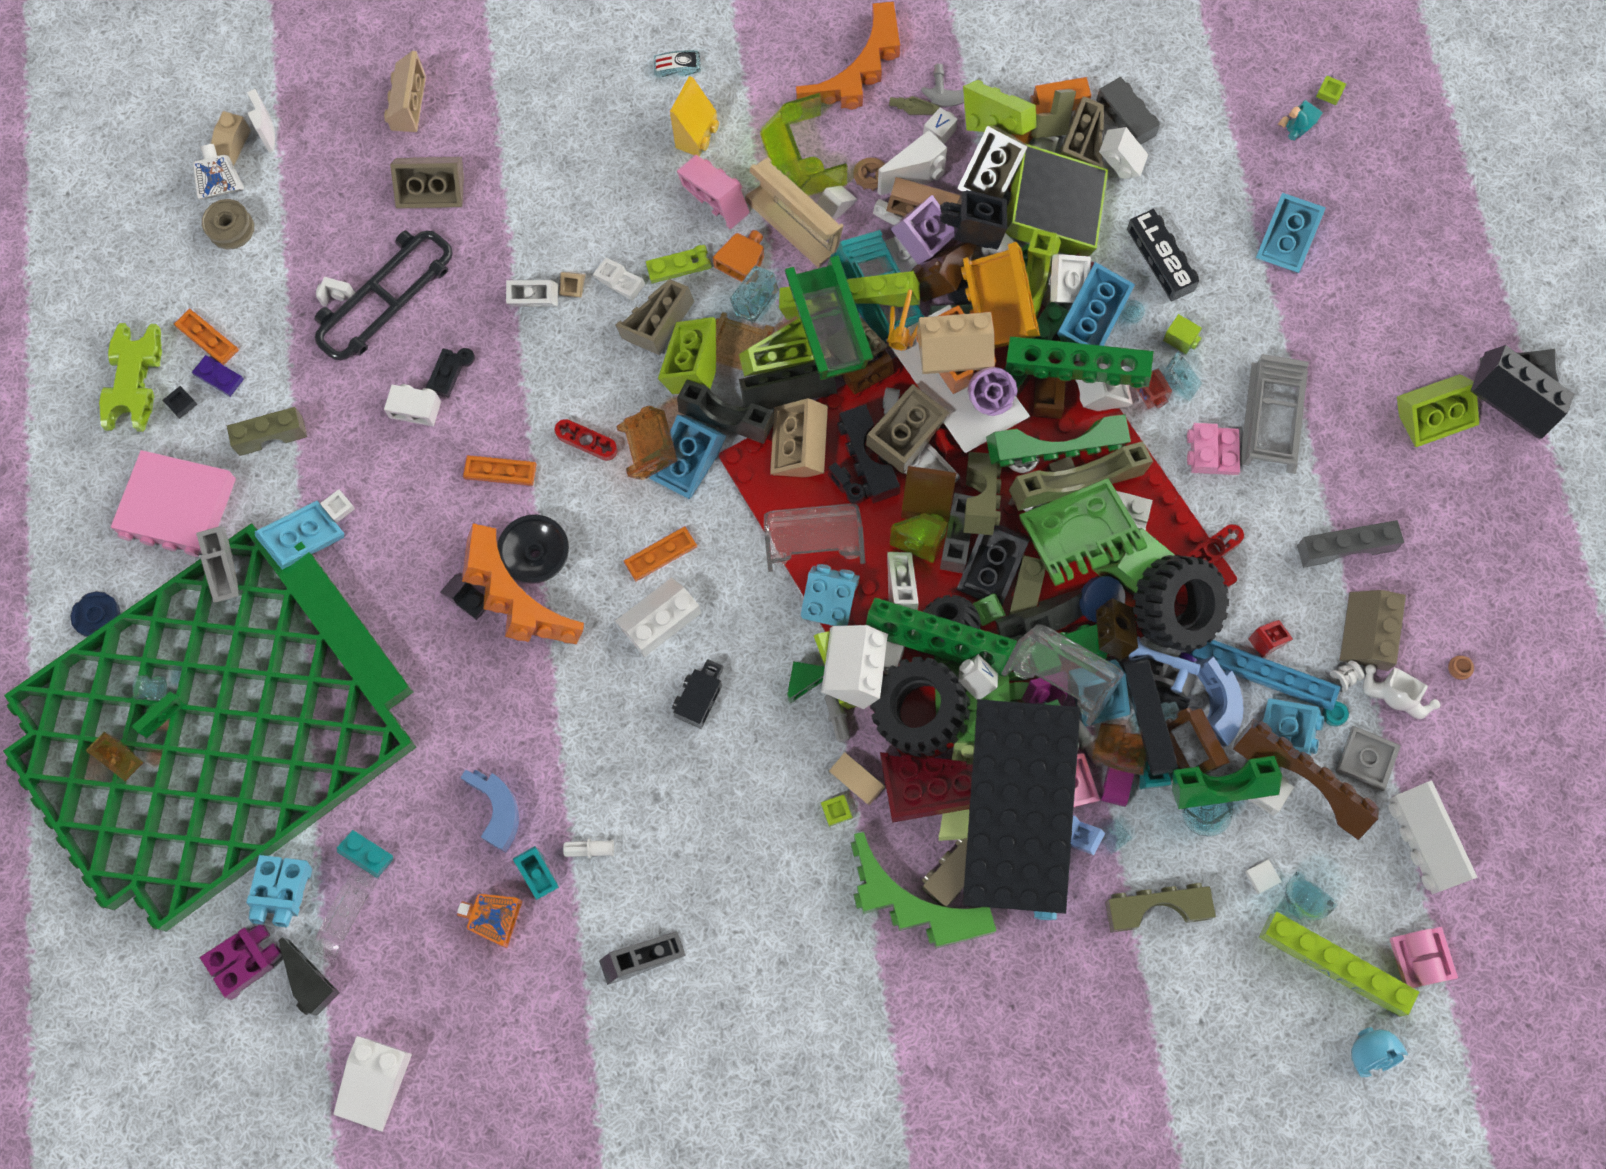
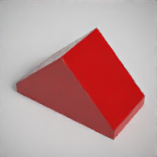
[934,429,978,463]
[1248,620,1293,658]

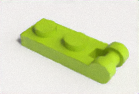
[645,245,712,284]

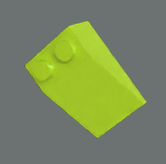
[658,317,716,394]

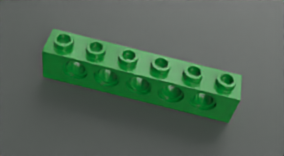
[1006,336,1154,388]
[866,598,1017,677]

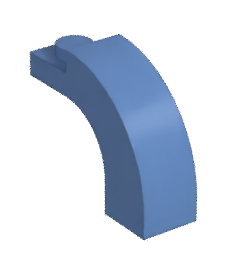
[1194,657,1243,747]
[461,770,519,853]

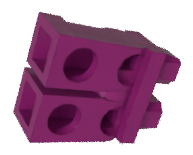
[199,924,282,1000]

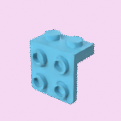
[801,564,860,626]

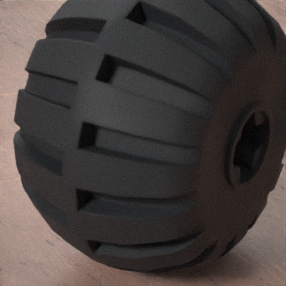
[923,595,981,642]

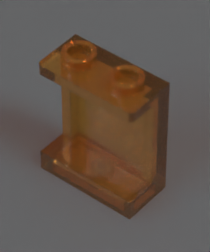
[716,312,775,375]
[616,406,678,480]

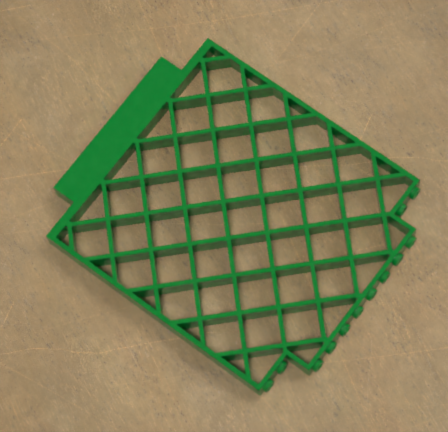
[3,523,417,932]

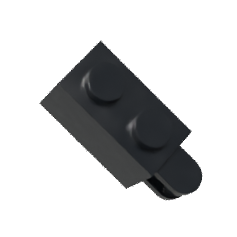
[672,659,724,729]

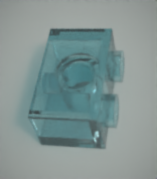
[729,265,779,323]

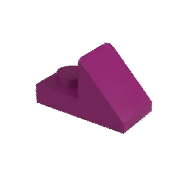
[1022,671,1068,706]

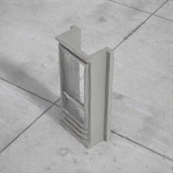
[1240,354,1309,474]

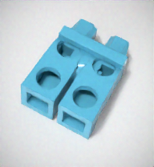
[246,855,312,928]

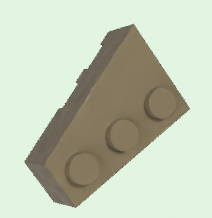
[615,279,695,356]

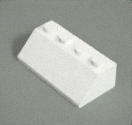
[1389,781,1478,895]

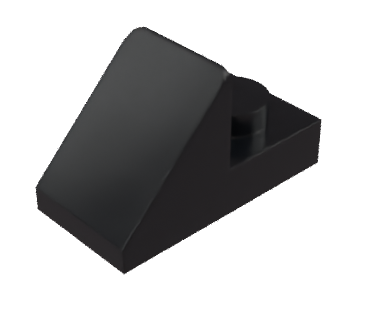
[440,574,485,621]

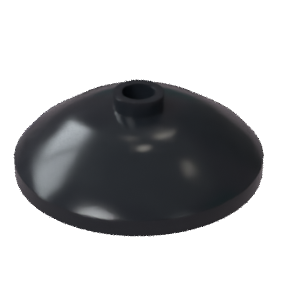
[497,514,569,584]

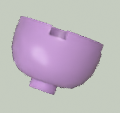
[967,367,1017,416]

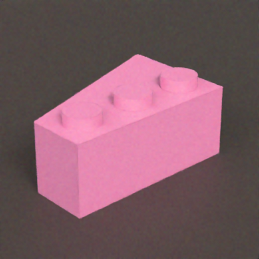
[677,155,750,229]

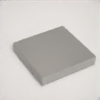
[1336,726,1401,791]

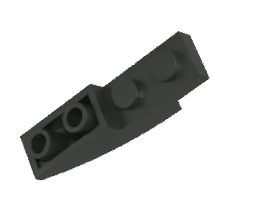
[995,588,1084,641]

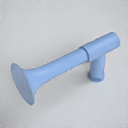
[1129,636,1201,693]

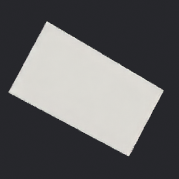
[886,305,1030,453]

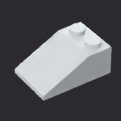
[878,130,947,195]
[334,1036,412,1132]

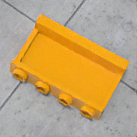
[961,242,1040,349]

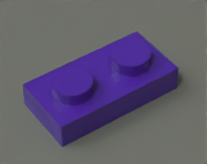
[192,355,244,397]

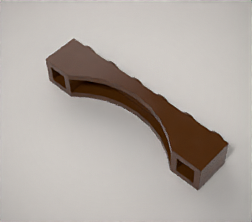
[1233,718,1379,840]

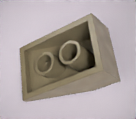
[866,384,950,474]

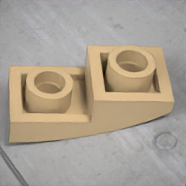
[829,752,885,805]

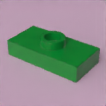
[132,691,185,738]

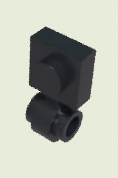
[828,462,865,504]

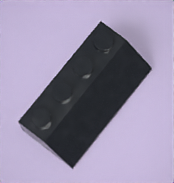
[1470,345,1574,439]

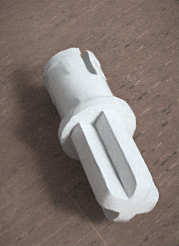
[563,838,614,859]

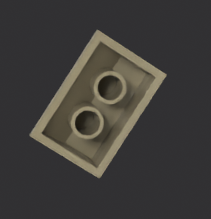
[957,125,1028,199]
[390,157,464,208]
[1339,590,1406,671]

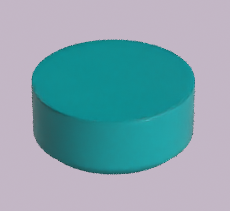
[1322,701,1349,727]

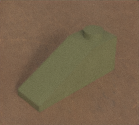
[1009,555,1046,615]

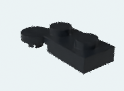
[426,348,475,398]

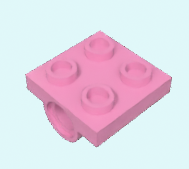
[1389,927,1458,988]

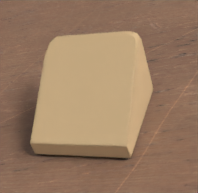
[559,272,586,297]

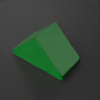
[787,661,825,704]

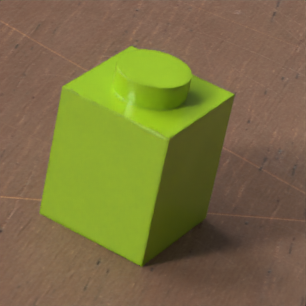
[1163,314,1202,354]

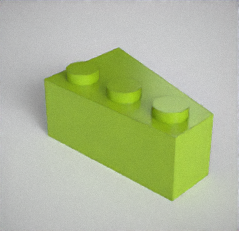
[963,79,1037,135]
[739,318,814,377]

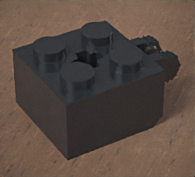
[940,190,1007,250]

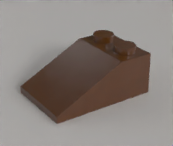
[911,243,977,302]
[901,466,956,526]

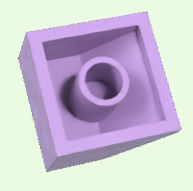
[891,195,954,264]

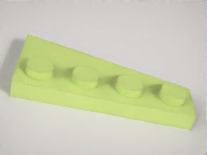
[938,743,974,841]

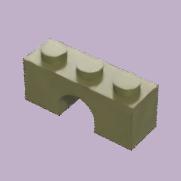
[226,407,307,456]

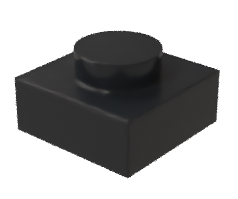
[162,386,197,419]

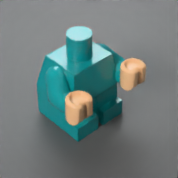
[1278,100,1323,141]

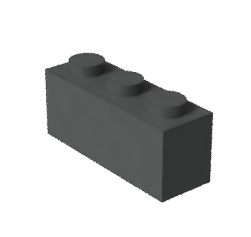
[1096,76,1160,145]

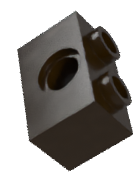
[1096,598,1138,660]

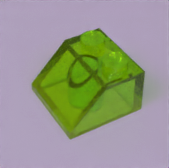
[890,513,948,563]

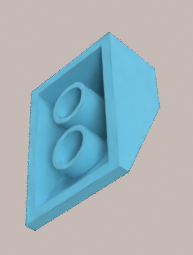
[1256,193,1326,273]

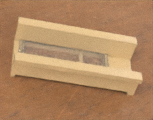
[745,157,844,268]

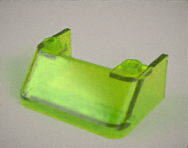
[760,93,848,196]

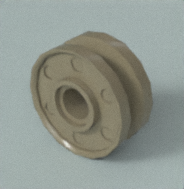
[202,199,254,250]

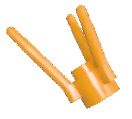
[887,289,918,351]

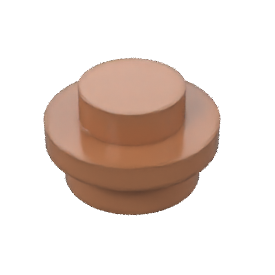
[1448,655,1474,680]

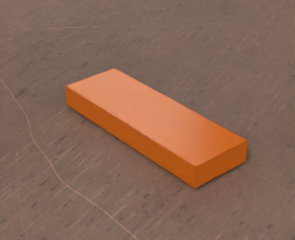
[174,308,239,365]
[463,455,537,486]
[623,526,697,582]

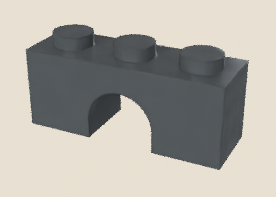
[940,493,974,573]

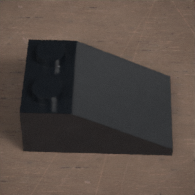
[957,525,1030,606]

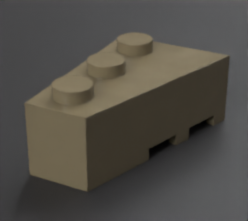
[1059,96,1104,168]

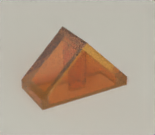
[86,731,143,781]

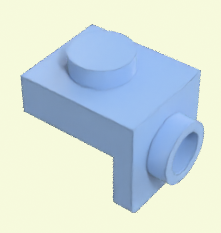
[1071,816,1105,855]

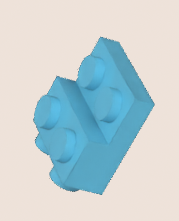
[1263,698,1324,756]

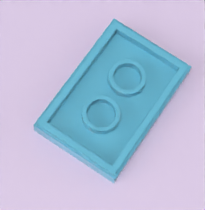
[255,501,344,570]

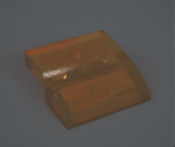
[1092,723,1147,775]

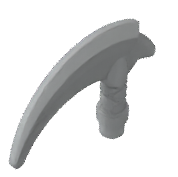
[921,64,982,107]

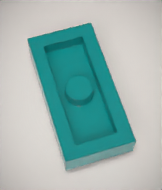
[337,830,393,878]

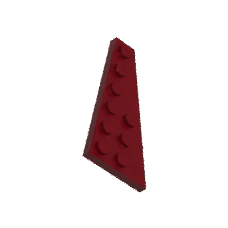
[880,752,972,823]

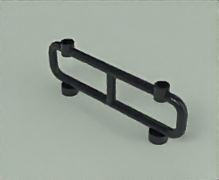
[314,230,453,361]

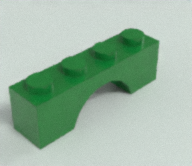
[1172,756,1282,809]

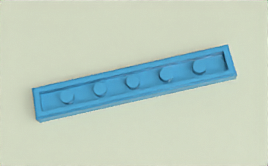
[1191,640,1341,711]

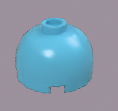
[1351,1027,1408,1077]

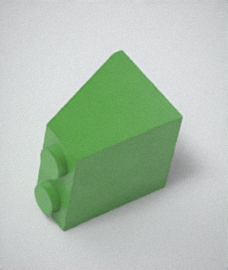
[1093,528,1174,595]

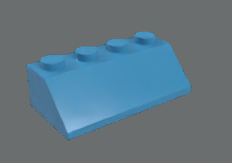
[1057,262,1135,346]

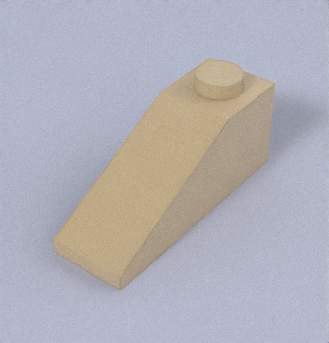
[211,111,251,166]

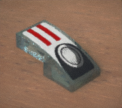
[654,50,701,78]

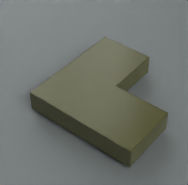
[1031,89,1076,138]

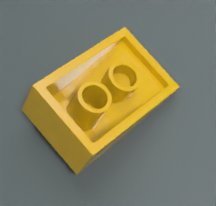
[670,76,719,157]

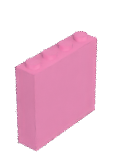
[111,450,236,557]

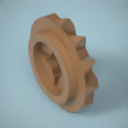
[853,158,885,191]

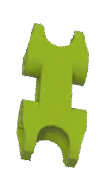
[99,323,162,432]

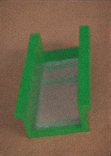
[785,255,873,380]

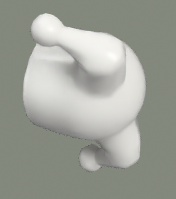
[1363,664,1440,719]

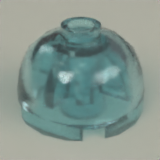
[1181,802,1233,837]
[1284,871,1338,921]

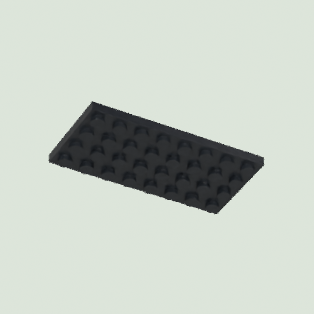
[962,699,1081,914]

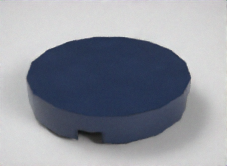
[1079,576,1125,623]
[70,591,121,638]

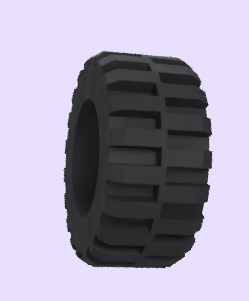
[1133,555,1229,651]
[870,657,970,757]

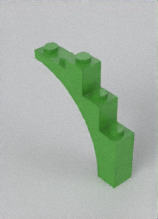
[850,832,996,949]

